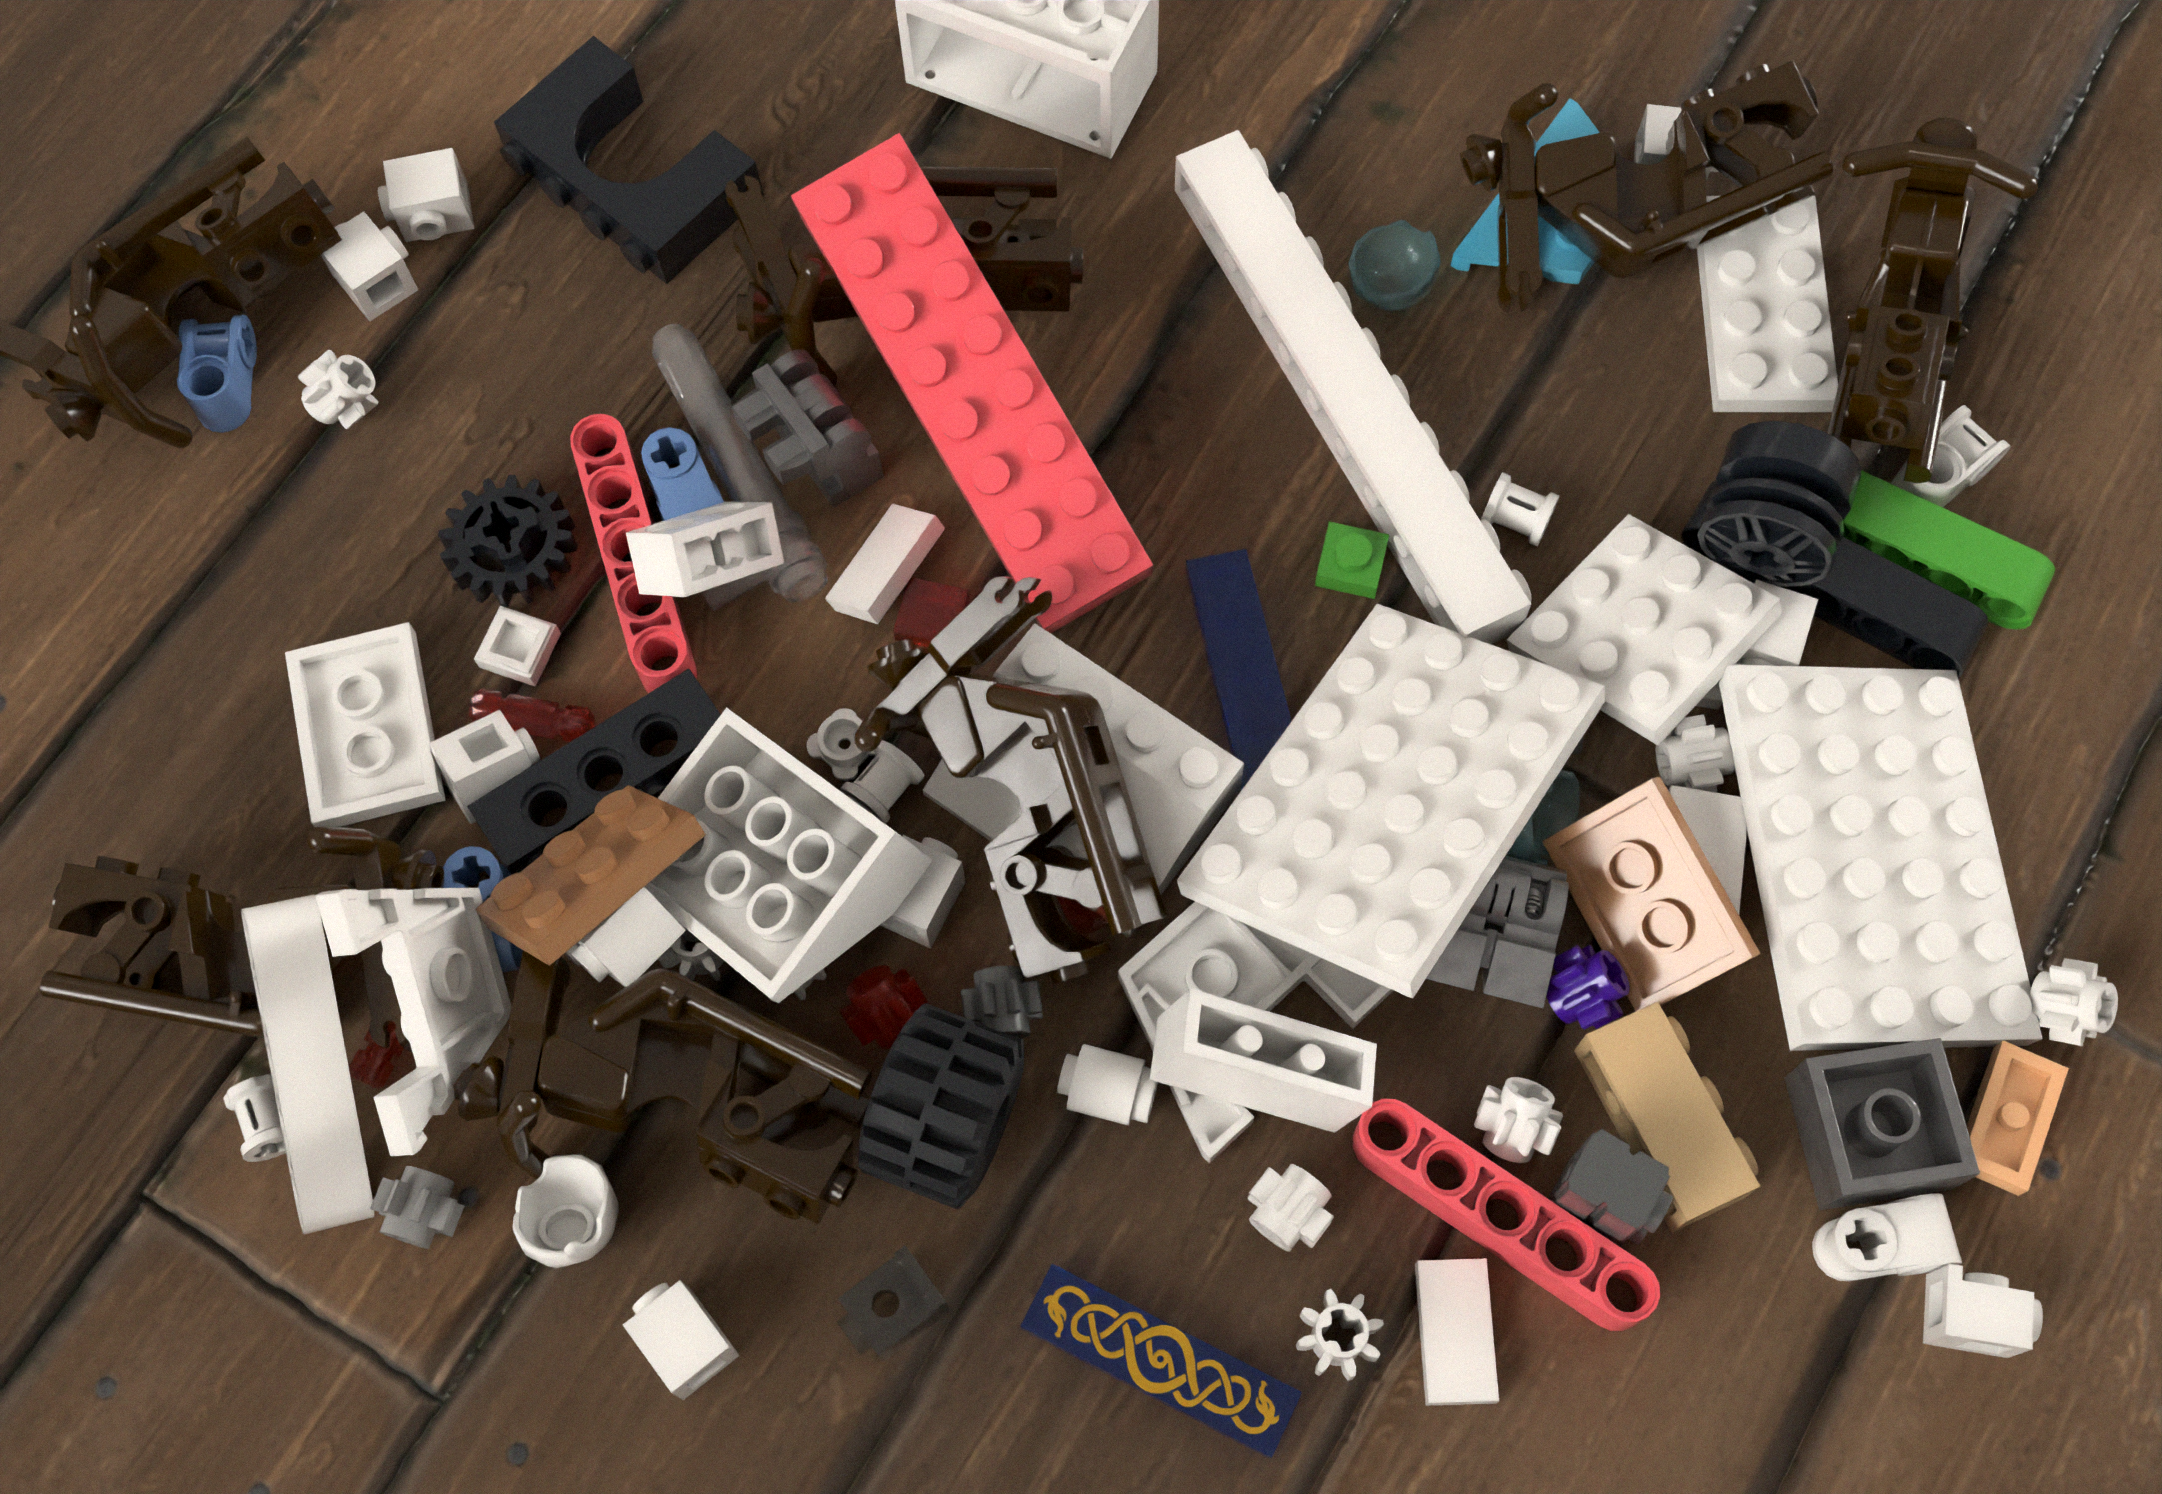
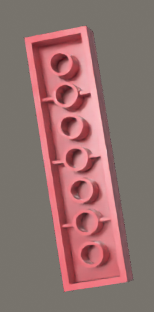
[791,133,1153,634]

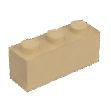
[1574,1002,1760,1233]

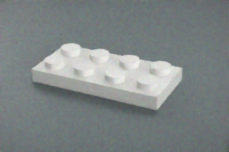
[1697,196,1838,412]

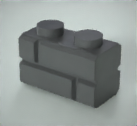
[1548,1129,1673,1246]

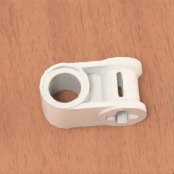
[1891,405,2011,507]
[1812,1193,1962,1281]

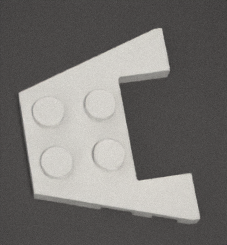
[315,888,512,1156]
[1118,901,1394,1164]

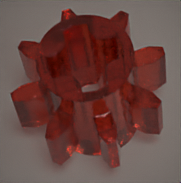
[840,965,928,1049]

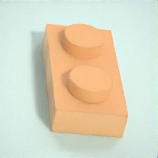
[1967,1040,2069,1196]

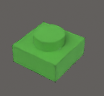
[1315,521,1389,599]

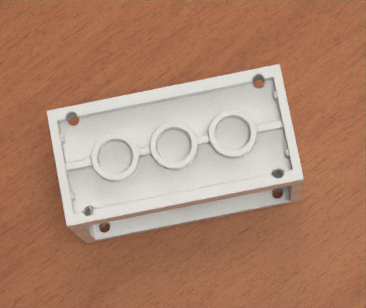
[895,0,1159,159]

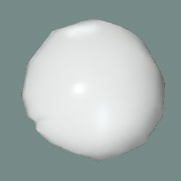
[512,1154,619,1268]

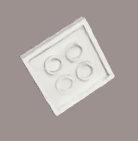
[1507,514,1782,746]

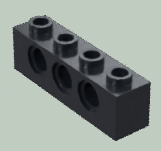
[467,669,721,875]

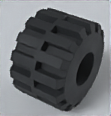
[859,1003,1024,1209]

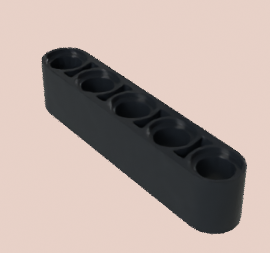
[1681,480,1989,678]

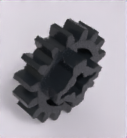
[438,475,578,607]

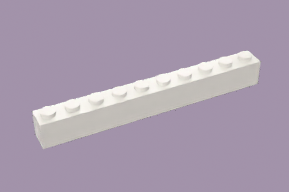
[1175,130,1532,644]

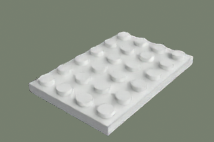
[1177,604,1605,999]
[1718,664,2043,1051]

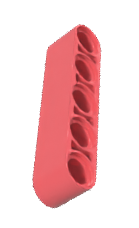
[570,414,697,694]
[1352,1099,1660,1331]

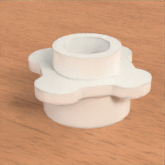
[807,708,876,781]

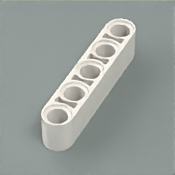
[241,895,375,1235]

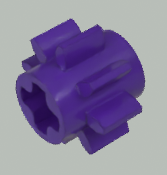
[1546,945,1630,1030]

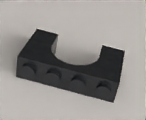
[494,36,764,284]

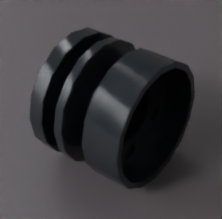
[1697,420,1862,587]

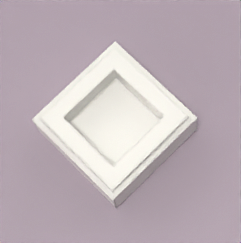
[474,606,561,687]

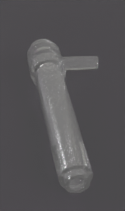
[652,324,828,610]

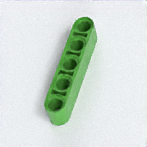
[1843,470,2055,630]

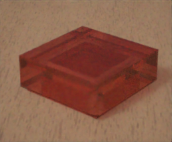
[893,577,970,647]

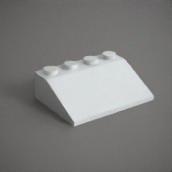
[923,623,1244,938]
[644,707,933,1003]

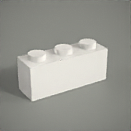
[1150,988,1377,1133]

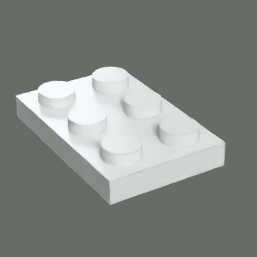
[285,622,446,827]

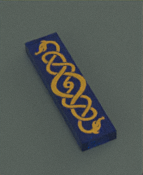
[1020,1264,1302,1460]

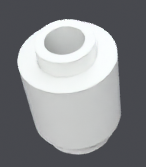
[1057,1044,1158,1126]

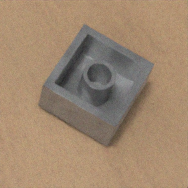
[1784,1038,1980,1210]

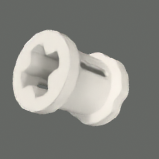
[1481,472,1560,547]
[840,740,924,824]
[223,1074,286,1162]

